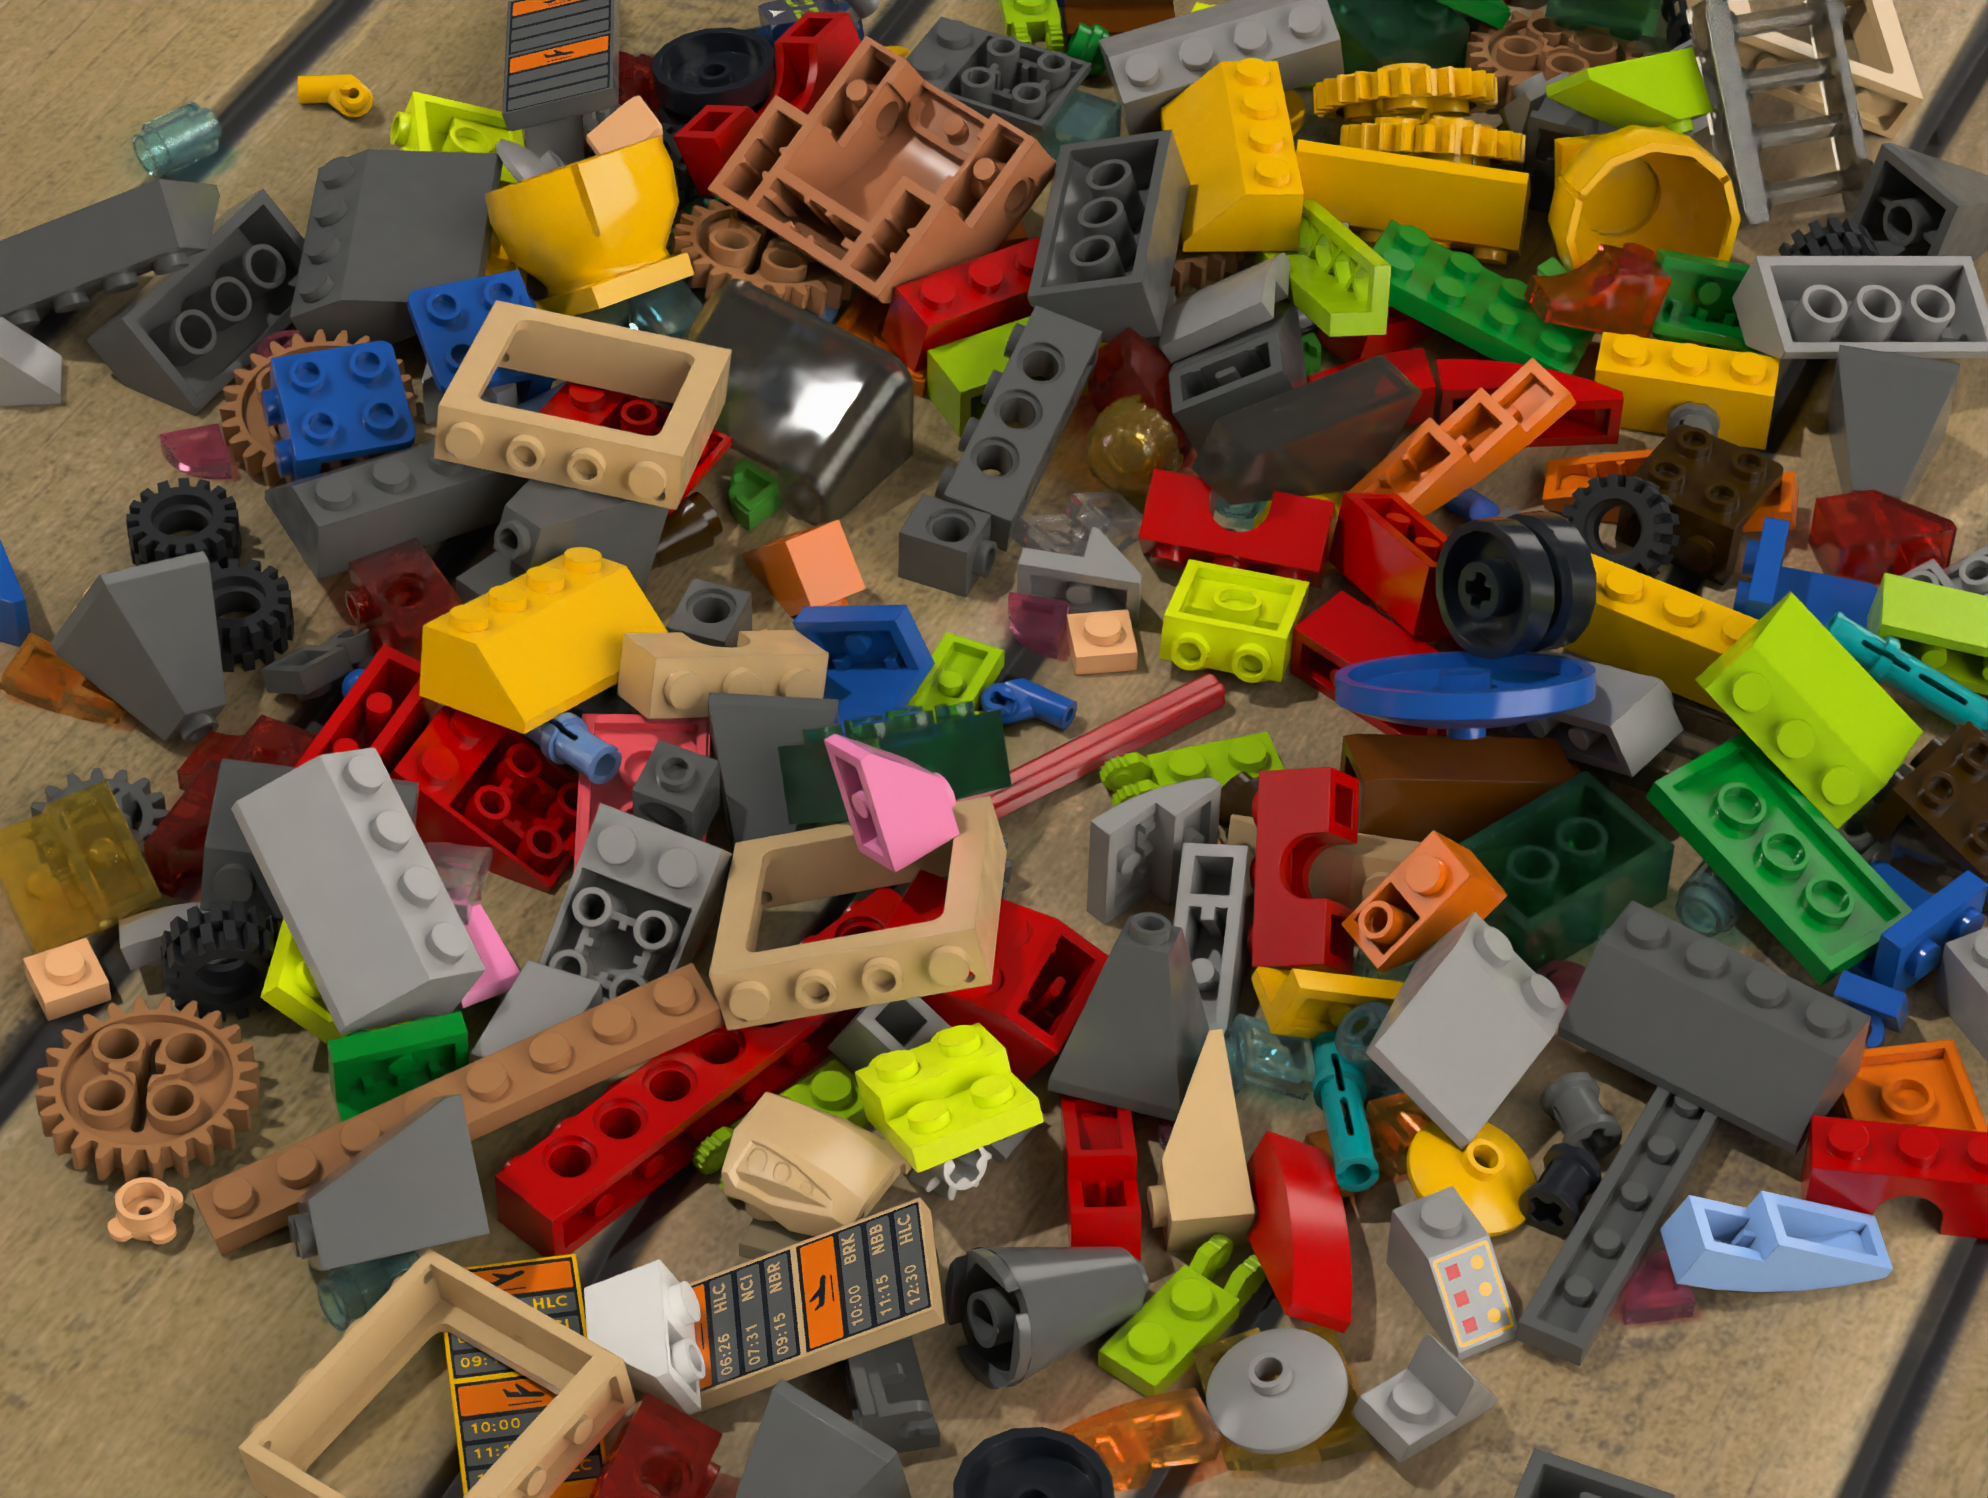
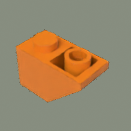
[1341,830,1508,972]

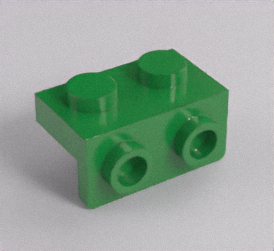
[1637,248,1761,353]
[327,1011,469,1122]

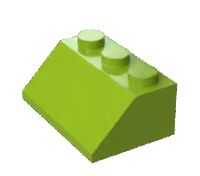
[1695,591,1923,830]

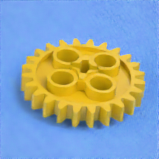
[1313,63,1498,124]
[1340,115,1526,167]

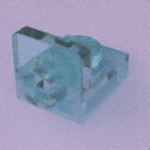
[1224,1013,1316,1101]

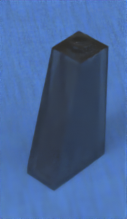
[1191,356,1422,505]

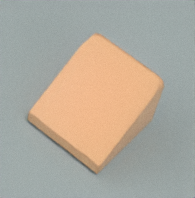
[586,95,663,155]

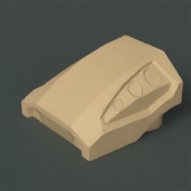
[721,1092,912,1236]

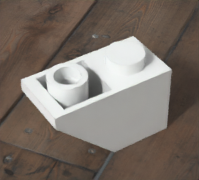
[584,1259,706,1415]

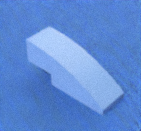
[1660,1190,1893,1292]

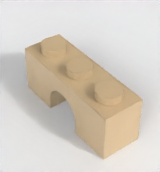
[617,630,829,719]

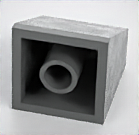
[288,1094,490,1271]

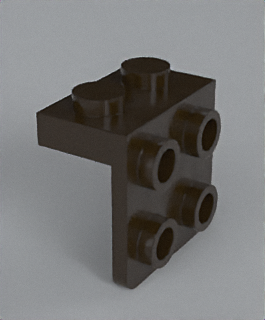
[1615,424,1784,586]
[1863,720,1988,882]

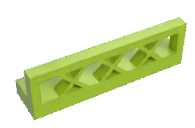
[1255,199,1391,337]

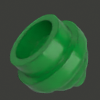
[1064,22,1111,77]

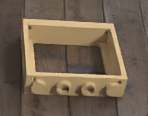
[1686,0,1923,140]
[434,300,732,510]
[709,796,1007,1031]
[238,1248,636,1498]

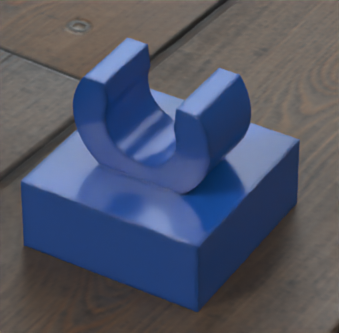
[1833,970,1910,1049]

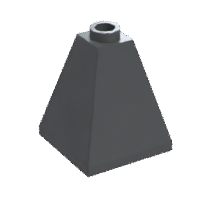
[1852,143,1988,261]
[1826,345,1960,527]
[493,479,669,593]
[50,551,227,744]
[708,693,840,852]
[1047,912,1209,1122]
[735,1379,912,1498]

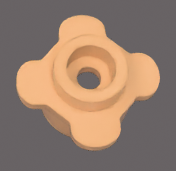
[107,1177,184,1244]

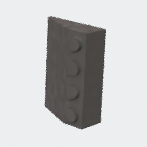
[289,149,503,345]

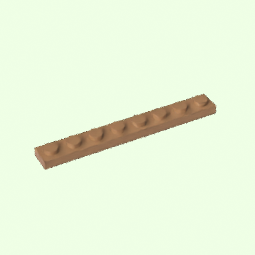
[191,963,724,1256]

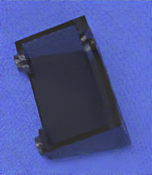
[641,278,914,526]

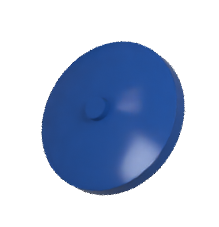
[1335,651,1596,739]

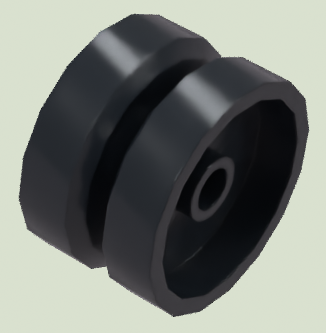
[651,27,776,134]
[1436,510,1596,660]
[953,1427,1115,1498]

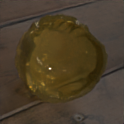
[1085,394,1184,498]

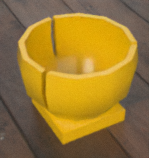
[1548,125,1741,314]
[485,136,695,316]

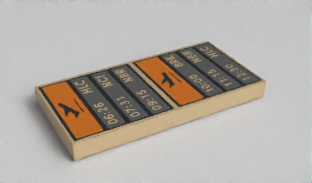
[681,1197,945,1418]

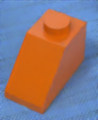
[742,519,866,616]

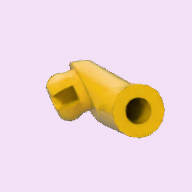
[297,74,373,118]

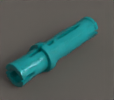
[1825,611,1988,735]
[1310,1030,1379,1192]

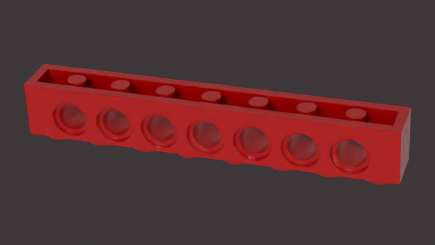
[495,886,902,1257]

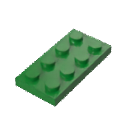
[1373,220,1598,375]
[1646,732,1913,986]

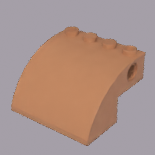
[708,36,1057,303]

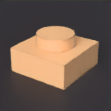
[1066,609,1138,675]
[23,938,112,1021]

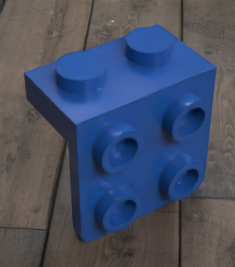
[407,269,557,404]
[261,340,415,482]
[1733,517,1878,629]
[792,604,935,746]
[1847,860,1988,992]

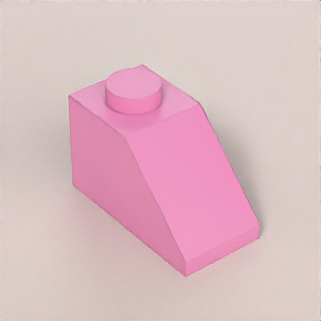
[824,734,960,873]

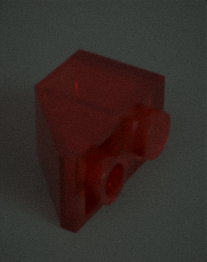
[1088,327,1186,476]
[1808,489,1957,585]

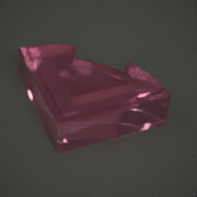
[159,423,232,479]
[1008,592,1070,659]
[1622,1250,1695,1325]

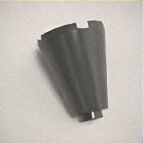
[945,1247,1149,1389]

